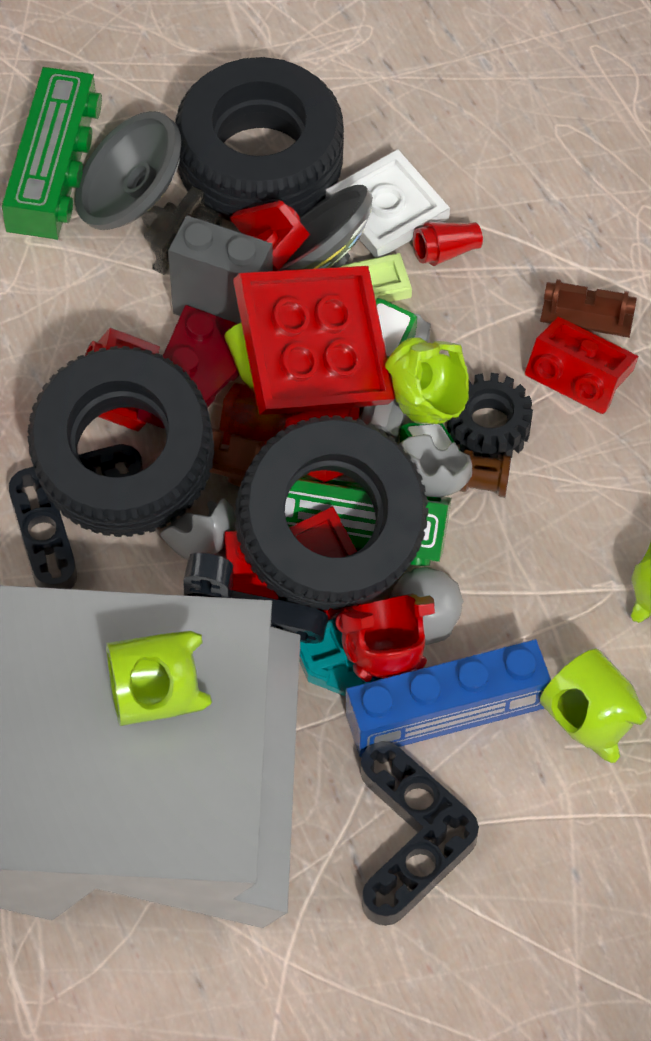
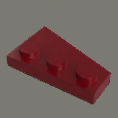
[137,305,240,430]

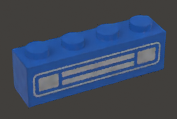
[346,639,551,757]

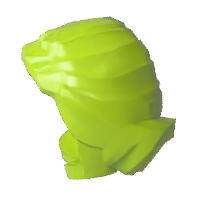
[385,337,469,424]

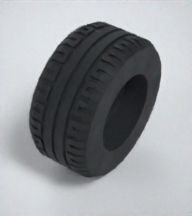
[175,57,344,222]
[27,346,214,537]
[234,415,428,610]

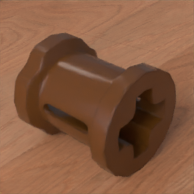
[460,450,511,498]

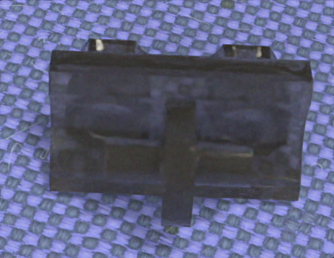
[142,186,222,275]

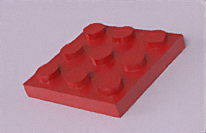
[233,266,395,415]

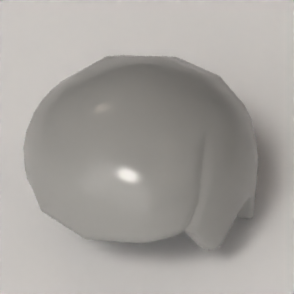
[400,434,472,497]
[160,498,236,560]
[390,567,464,645]

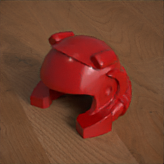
[335,593,435,682]

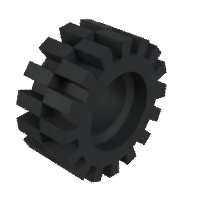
[447,373,533,459]

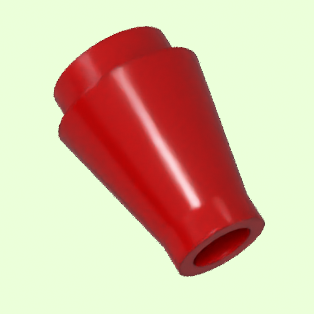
[413,222,483,266]

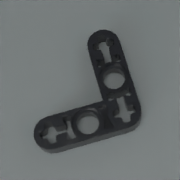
[9,444,143,589]
[183,552,329,644]
[360,741,479,926]

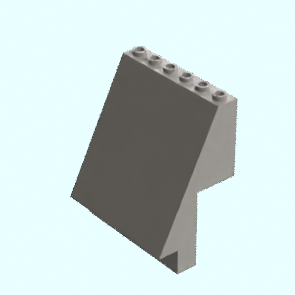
[0,585,300,928]

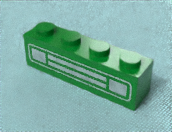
[2,67,102,240]
[285,474,452,566]

